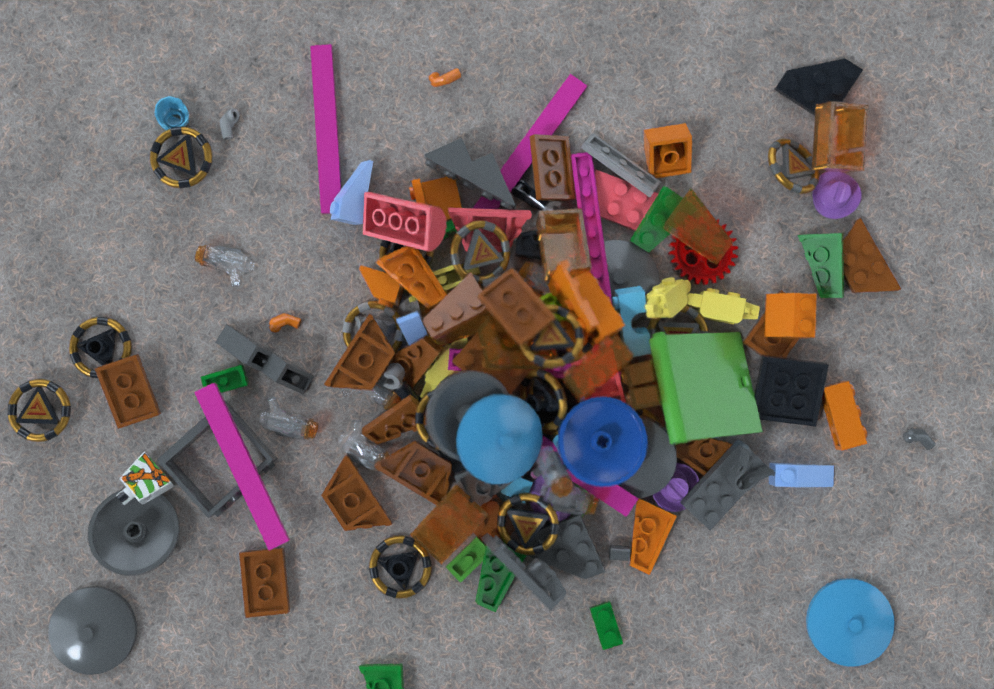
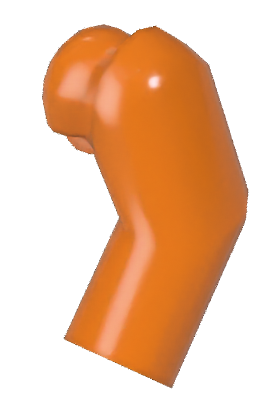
[429,68,461,87]
[269,313,302,333]

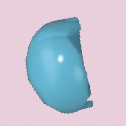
[154,96,189,130]

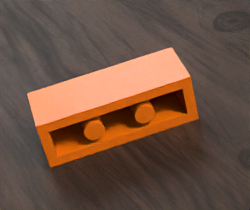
[572,270,625,345]
[822,381,868,451]

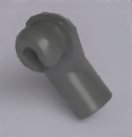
[903,428,936,450]

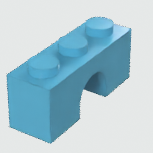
[612,286,651,358]

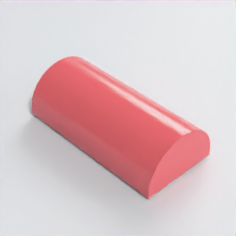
[363,192,446,251]

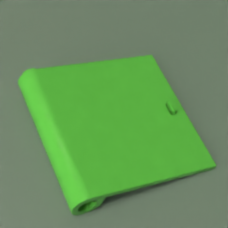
[649,332,763,445]

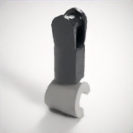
[511,180,565,228]
[383,363,428,408]

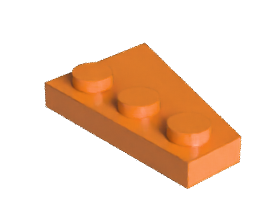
[376,246,447,309]
[548,259,599,337]
[629,498,677,575]

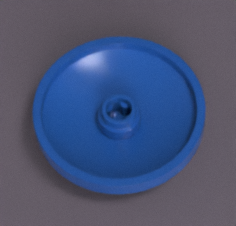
[558,397,647,487]

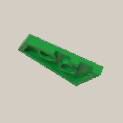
[630,186,698,253]
[798,233,844,298]
[475,544,526,613]
[359,664,404,689]

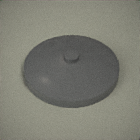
[574,240,660,322]
[426,370,509,460]
[618,414,677,498]
[88,490,180,576]
[48,586,137,675]

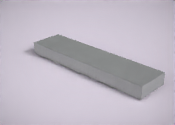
[581,133,661,197]

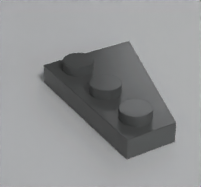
[454,469,513,514]

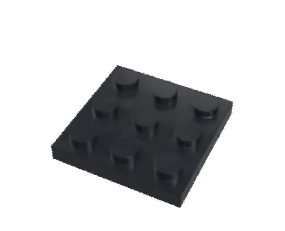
[754,355,829,427]

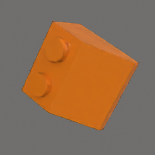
[644,123,692,178]
[359,265,404,308]
[764,293,817,339]

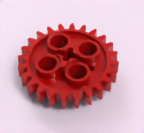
[668,216,738,286]

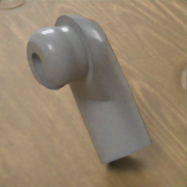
[220,108,240,140]

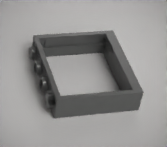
[157,401,277,518]

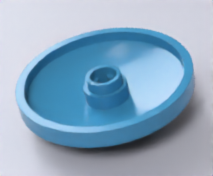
[457,394,542,484]
[806,578,894,667]

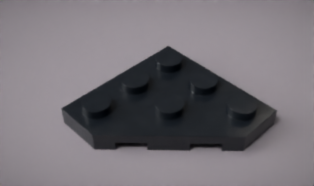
[774,58,863,124]

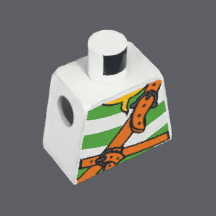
[116,452,174,505]

